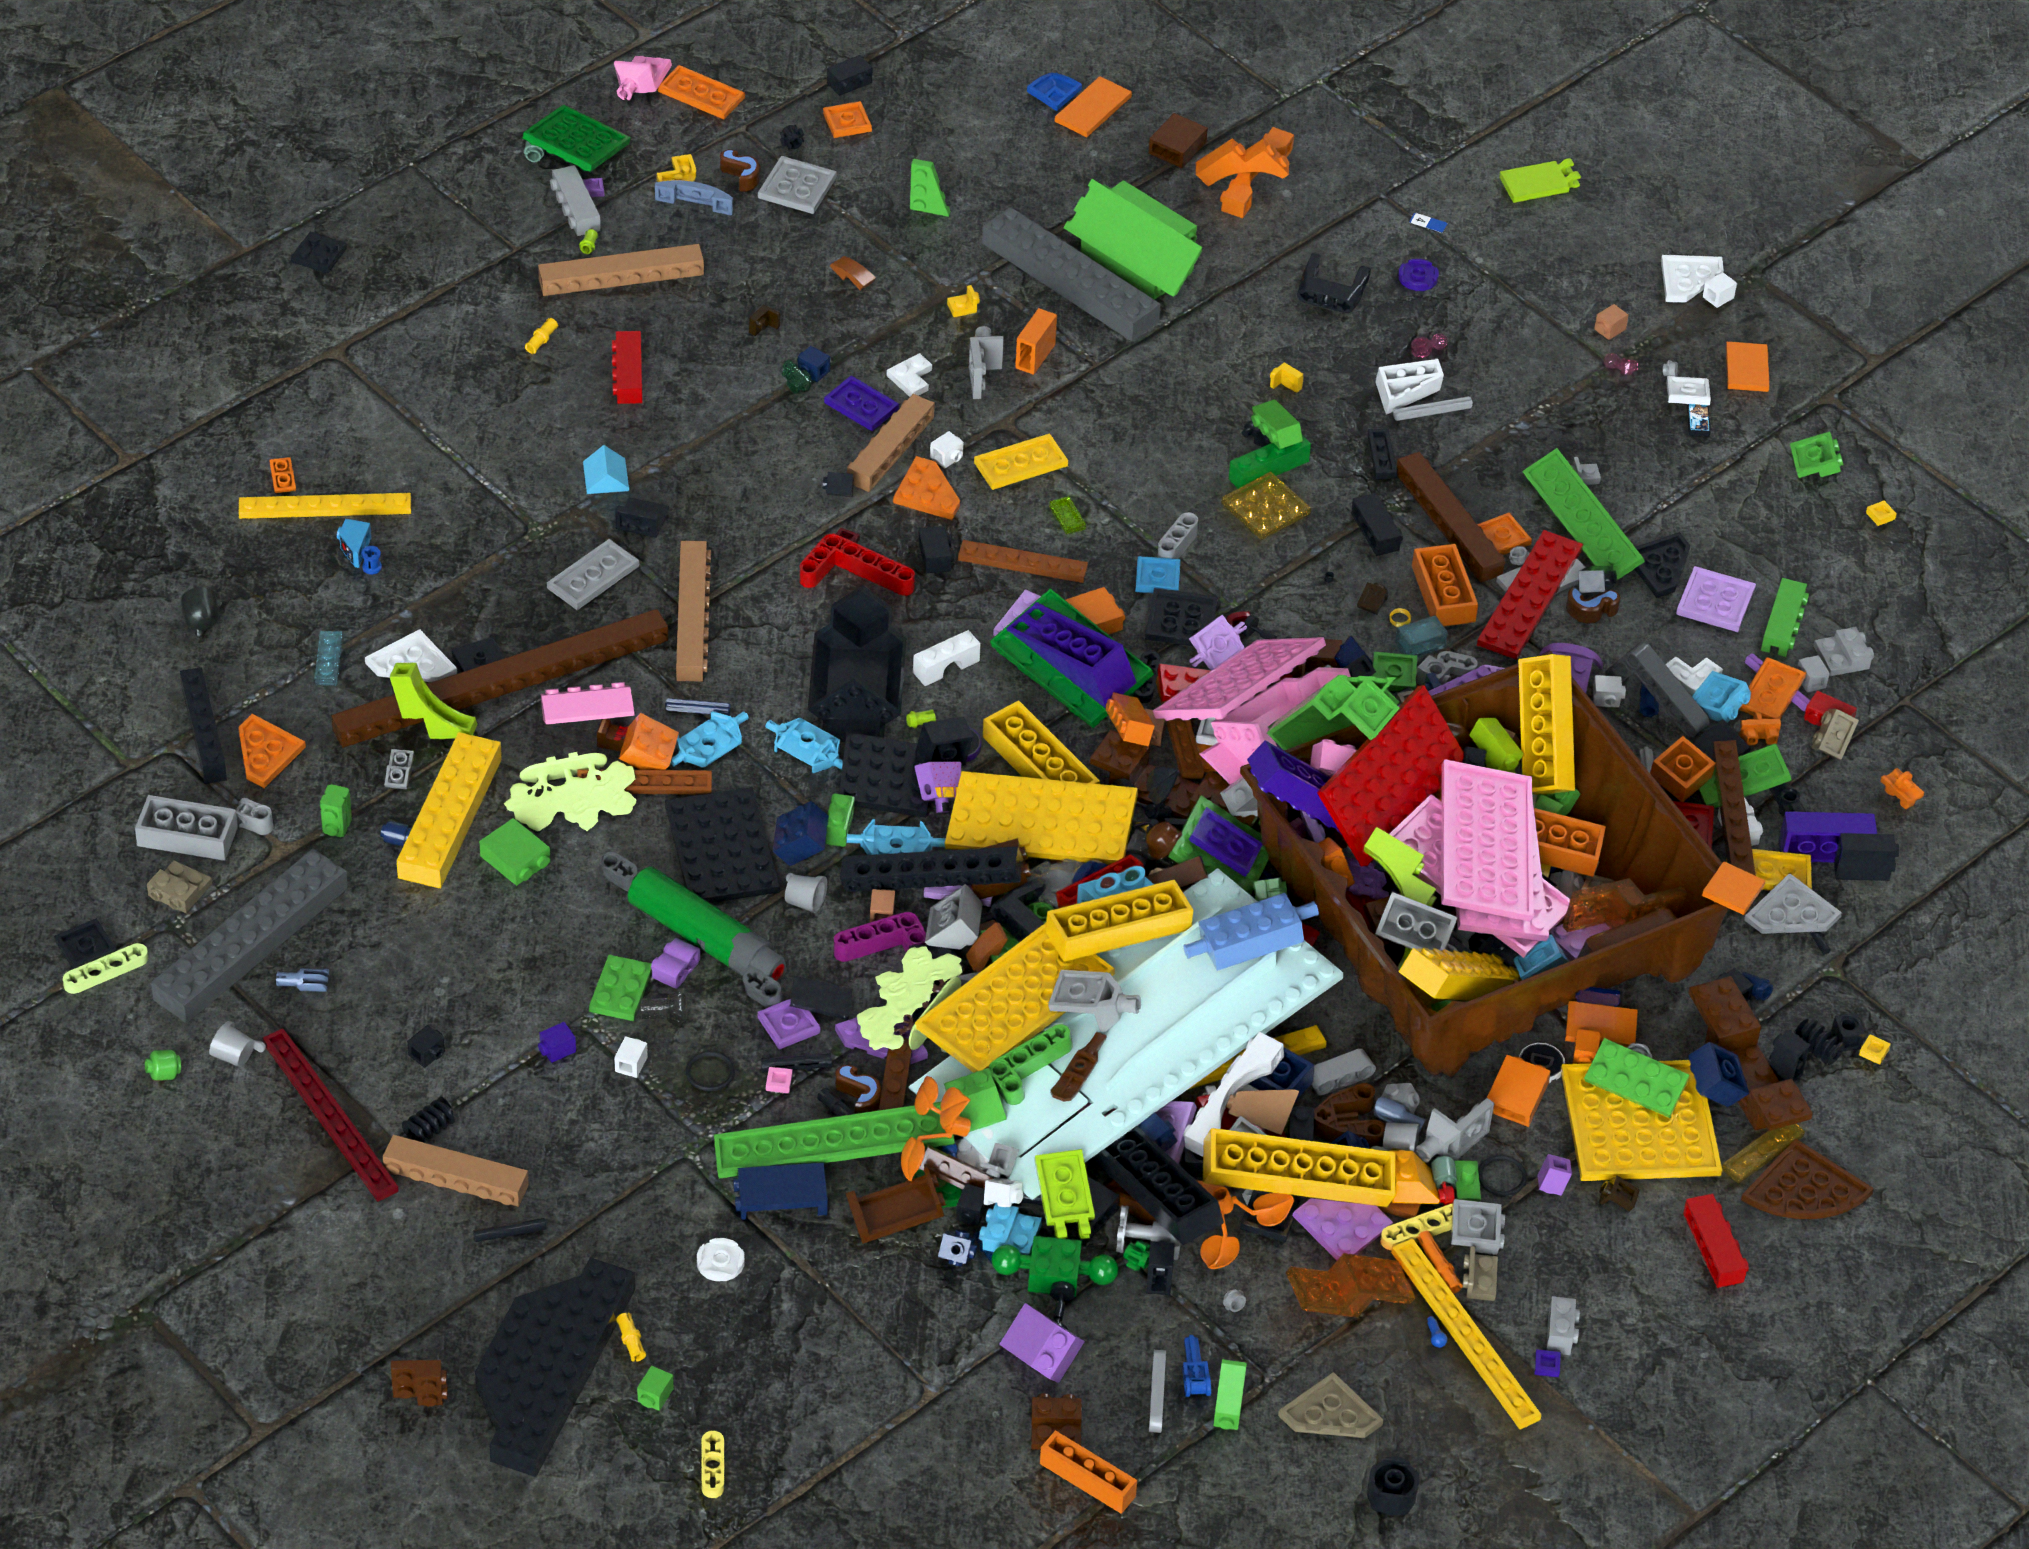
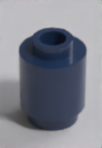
[380,820,412,847]

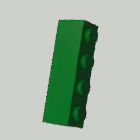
[1228,435,1311,492]

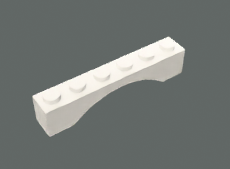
[1183,1032,1284,1157]

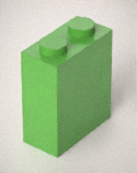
[479,818,550,886]

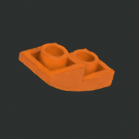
[269,457,296,493]

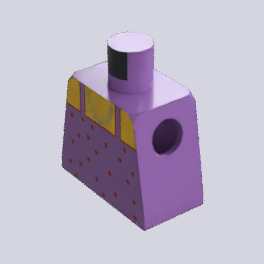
[915,762,961,813]

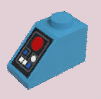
[337,519,371,568]

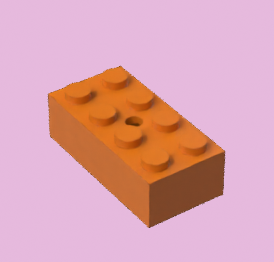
[1412,544,1478,628]

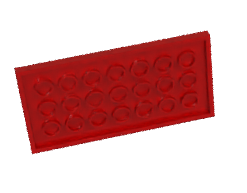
[1317,685,1464,867]

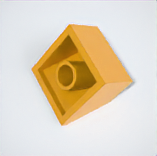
[1389,1150,1440,1204]

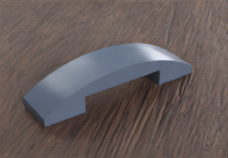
[655,180,733,215]

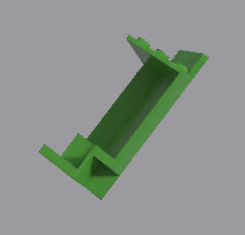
[1064,179,1202,300]
[1267,675,1399,750]

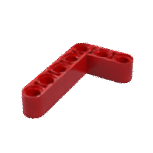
[800,534,915,596]

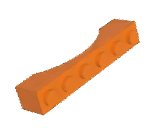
[1220,127,1294,218]

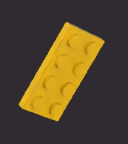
[974,433,1068,490]

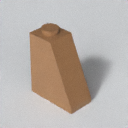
[1225,1089,1299,1135]

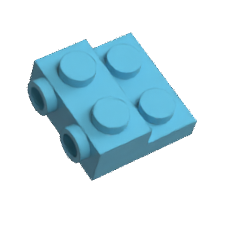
[1692,671,1751,723]
[979,1203,1042,1255]

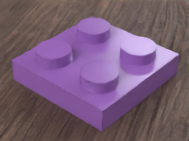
[758,999,820,1050]

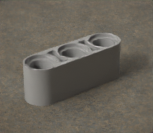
[1157,512,1198,559]
[1311,1049,1376,1095]

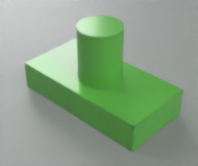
[1455,1161,1481,1202]

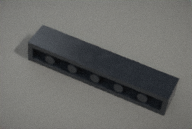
[180,667,227,784]

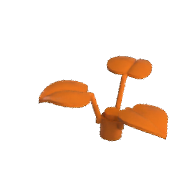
[901,1076,971,1181]
[1196,1180,1294,1269]

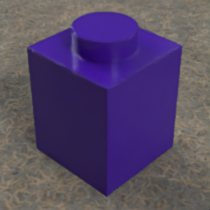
[538,1022,576,1063]

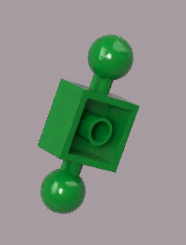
[991,1236,1118,1297]

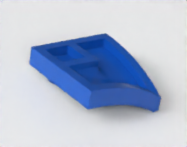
[1027,73,1082,111]

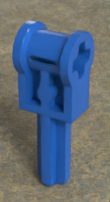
[1182,1335,1211,1397]

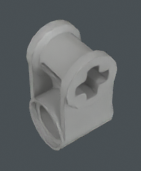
[236,798,274,835]

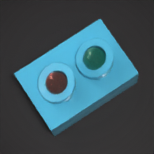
[1077,866,1154,904]

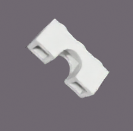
[913,630,980,686]

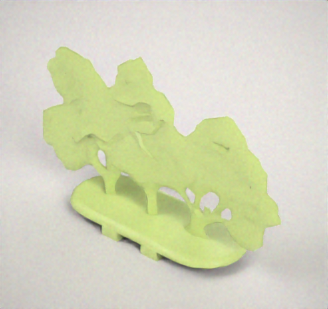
[504,752,637,832]

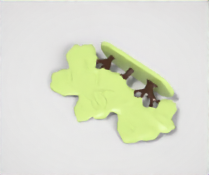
[857,946,963,1050]

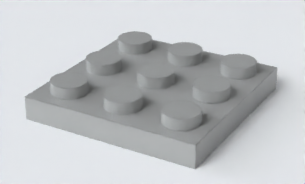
[758,156,837,214]

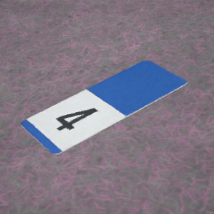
[1409,213,1448,232]

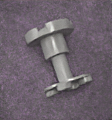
[1116,1205,1181,1260]

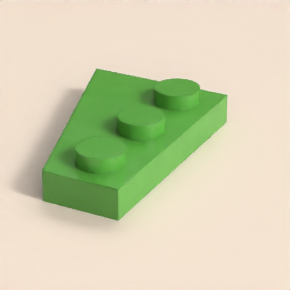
[910,159,951,217]

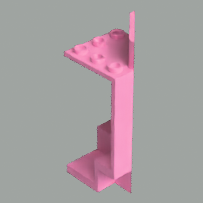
[1200,667,1351,785]

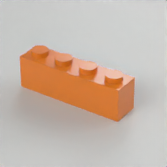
[1106,692,1155,746]
[1040,1430,1137,1514]

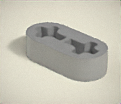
[1437,651,1478,676]

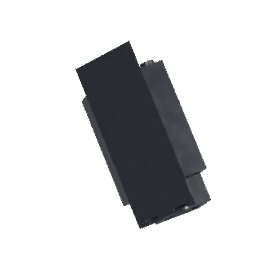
[808,585,907,742]

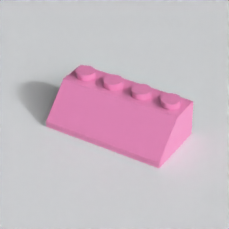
[541,682,635,724]

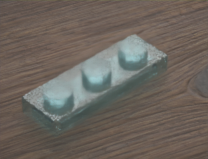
[315,631,342,685]

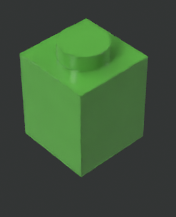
[637,1366,674,1411]

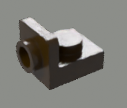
[749,304,780,336]
[1357,582,1388,615]
[1599,1175,1640,1212]

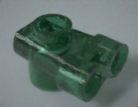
[781,359,812,394]

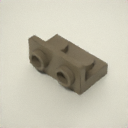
[1811,709,1859,760]
[1462,1246,1498,1301]

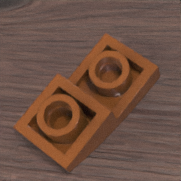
[830,256,876,290]
[966,923,1008,972]

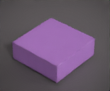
[582,178,604,197]

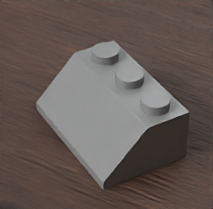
[925,884,983,949]
[1375,892,1457,951]

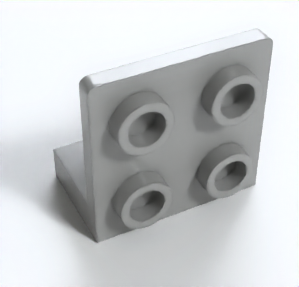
[1220,776,1258,817]

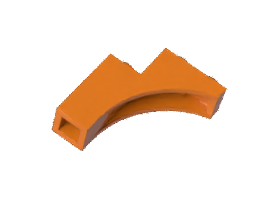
[1196,138,1289,187]

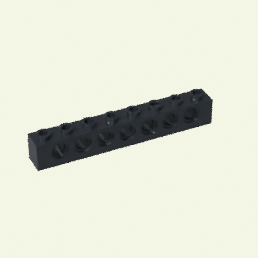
[840,846,1024,892]

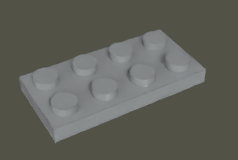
[547,539,639,610]

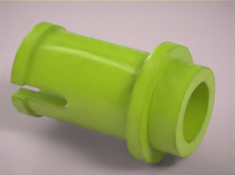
[579,229,598,254]
[906,709,936,728]

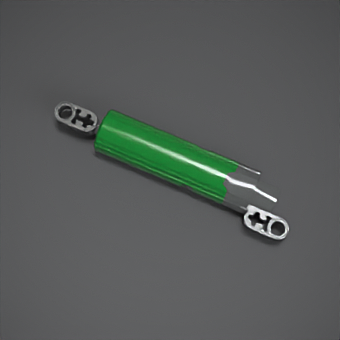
[600,851,787,1008]

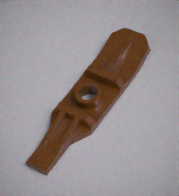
[1050,1032,1107,1102]

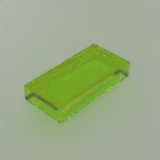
[1049,496,1086,535]

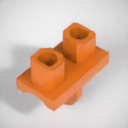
[1738,712,1781,745]
[1880,768,1924,809]

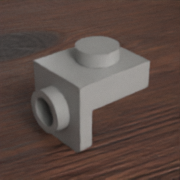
[1381,1083,1420,1114]
[979,1143,1019,1178]

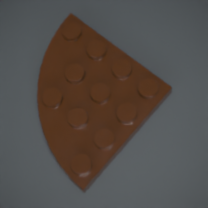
[1741,1139,1874,1219]

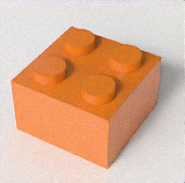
[619,713,679,770]
[1650,736,1716,802]

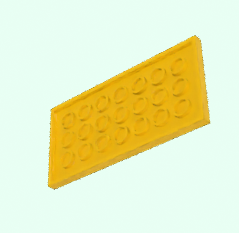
[945,771,1138,865]
[915,923,1115,1073]

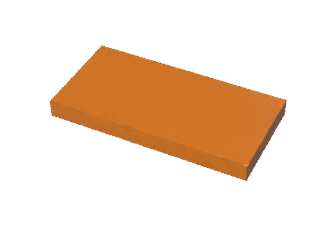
[658,65,745,119]
[1055,76,1132,137]

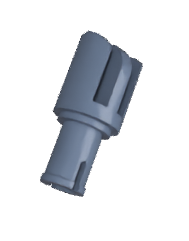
[276,968,329,992]
[1374,1097,1426,1133]

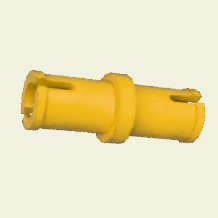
[525,318,558,354]
[616,1313,646,1362]

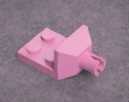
[614,56,672,100]

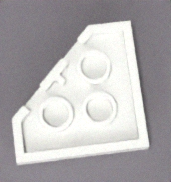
[1661,255,1724,302]
[365,629,457,682]

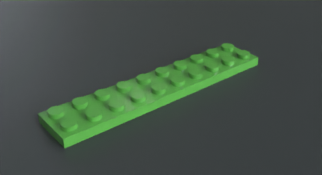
[714,1102,955,1179]

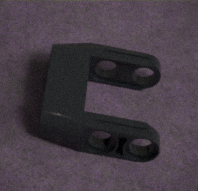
[1297,253,1371,313]
[991,878,1046,942]

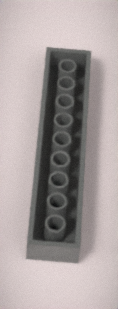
[982,207,1161,341]
[151,849,348,1023]

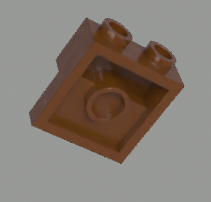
[391,1360,448,1407]
[1031,1393,1082,1450]

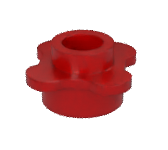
[1437,1182,1454,1206]

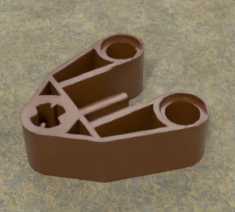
[1313,1083,1385,1149]

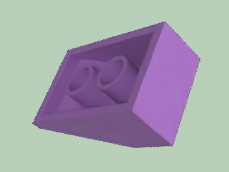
[999,1303,1085,1383]

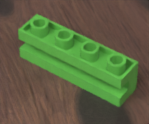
[1761,578,1809,657]

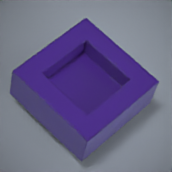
[1534,1349,1561,1377]

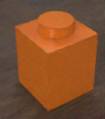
[1572,1029,1600,1064]

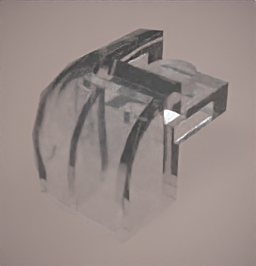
[1028,859,1084,907]

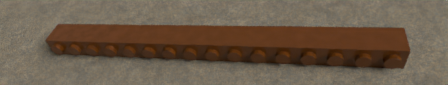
[331,609,668,748]

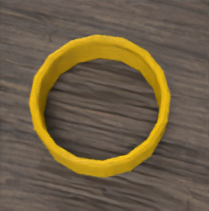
[1389,608,1411,627]

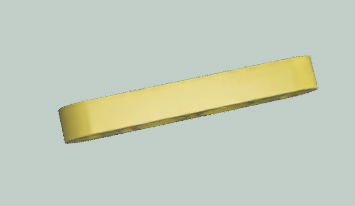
[1380,1204,1453,1250]

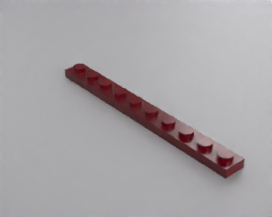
[262,1028,399,1202]

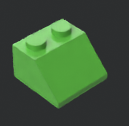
[944,1068,1007,1132]

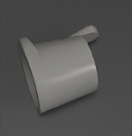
[785,873,828,913]
[209,1021,266,1067]
[1371,1122,1420,1154]

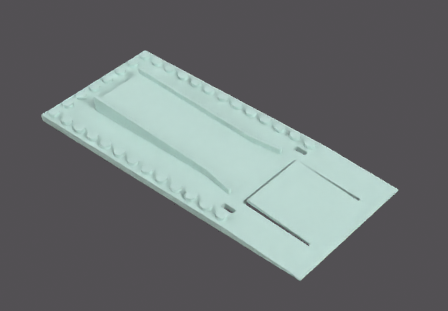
[909,868,1343,1200]

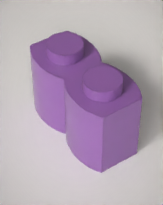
[651,938,700,989]

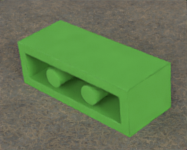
[1251,399,1303,449]

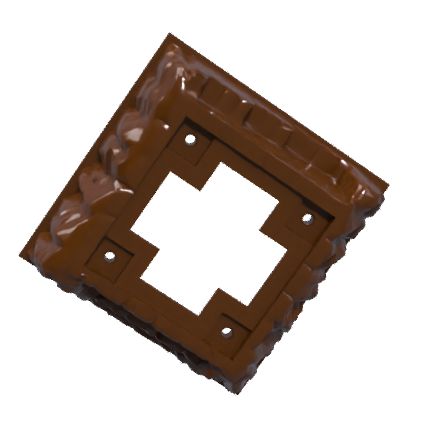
[1240,651,1729,1077]

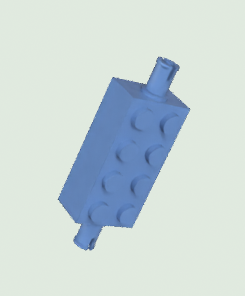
[1183,893,1319,971]

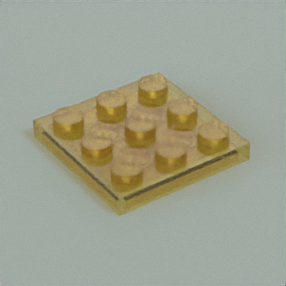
[1221,472,1311,540]

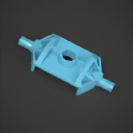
[670,711,749,767]
[765,718,843,773]
[847,819,946,855]

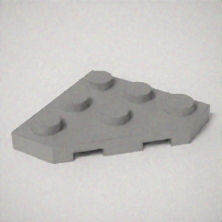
[1744,873,1842,934]

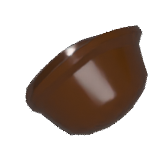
[1145,822,1182,860]

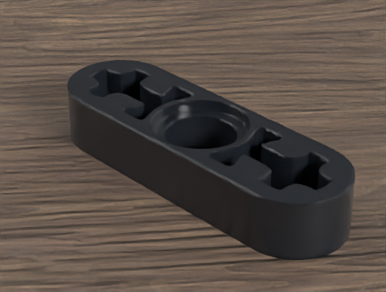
[1133,651,1160,704]

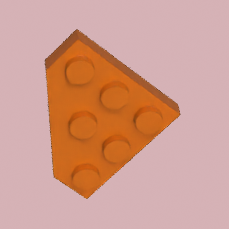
[893,456,960,520]
[238,714,306,788]

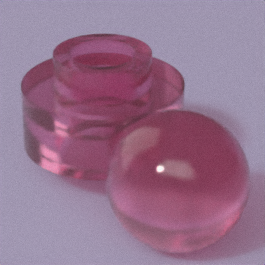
[1411,333,1448,358]
[1604,353,1639,375]

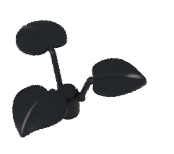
[1112,766,1180,855]

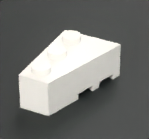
[1376,359,1444,415]

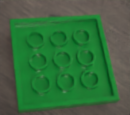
[522,104,631,172]

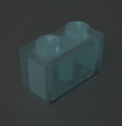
[1395,615,1448,657]

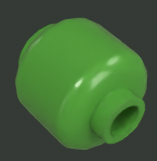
[145,1050,181,1081]

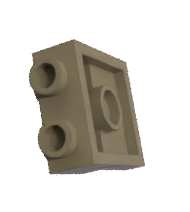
[147,860,212,913]

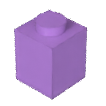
[1537,1154,1572,1196]

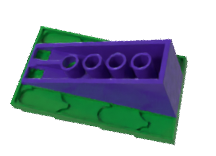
[990,589,1154,728]

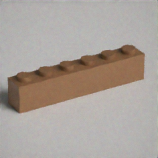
[847,394,935,492]
[383,1135,529,1207]

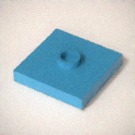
[1135,556,1180,593]

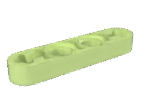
[63,943,148,993]

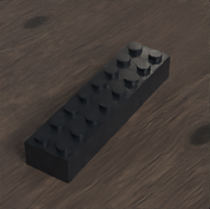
[1091,1126,1224,1245]

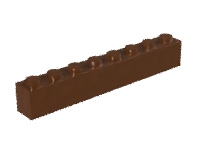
[1397,452,1505,583]
[1712,740,1756,876]

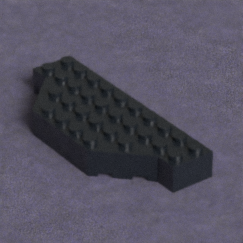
[475,1257,635,1477]

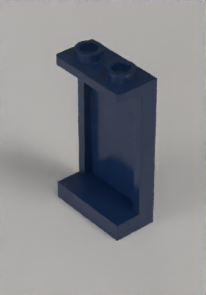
[733,1162,828,1220]

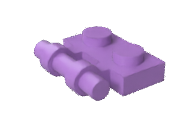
[1345,857,1389,900]

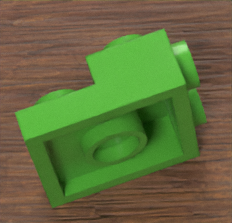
[1790,432,1844,478]

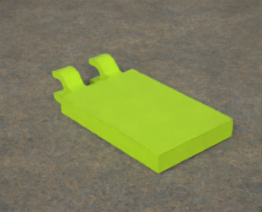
[1500,158,1581,203]
[1034,1149,1095,1239]

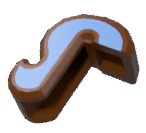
[720,149,760,192]
[1566,587,1621,624]
[835,1064,882,1114]

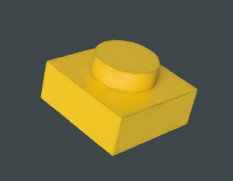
[1866,500,1897,526]
[1859,1034,1891,1065]

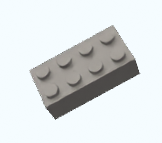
[135,795,238,861]

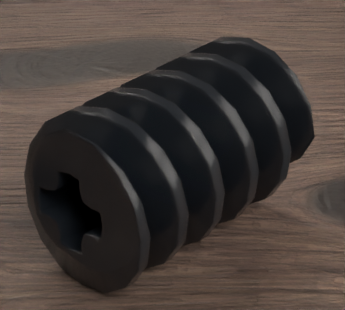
[1794,1019,1846,1065]
[402,1096,455,1143]

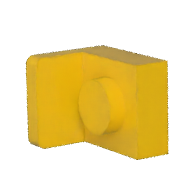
[947,285,980,317]
[1270,362,1304,393]

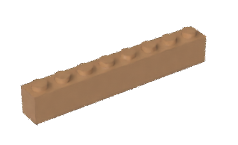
[538,244,704,296]
[676,541,711,681]

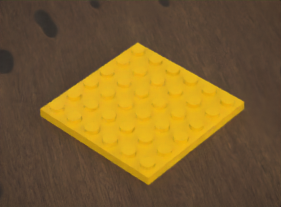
[1561,1060,1722,1181]

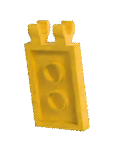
[1726,849,1812,890]

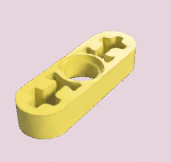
[702,1431,724,1498]

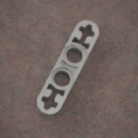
[1149,1349,1166,1433]

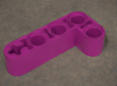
[833,912,926,962]

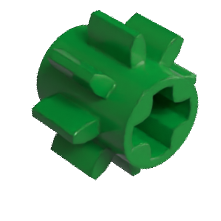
[1123,1240,1150,1271]

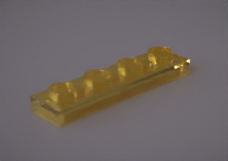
[1722,1124,1805,1184]

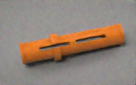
[1417,1231,1463,1294]

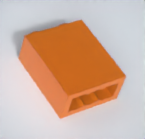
[1015,308,1057,375]
[1066,587,1125,635]
[1487,1055,1550,1127]

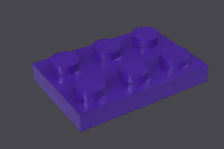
[824,376,899,431]
[1188,807,1263,877]

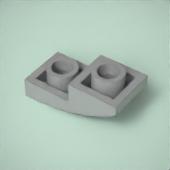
[384,749,414,789]

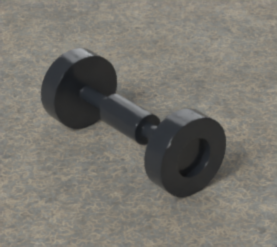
[1241,615,1292,639]
[1050,1281,1075,1330]

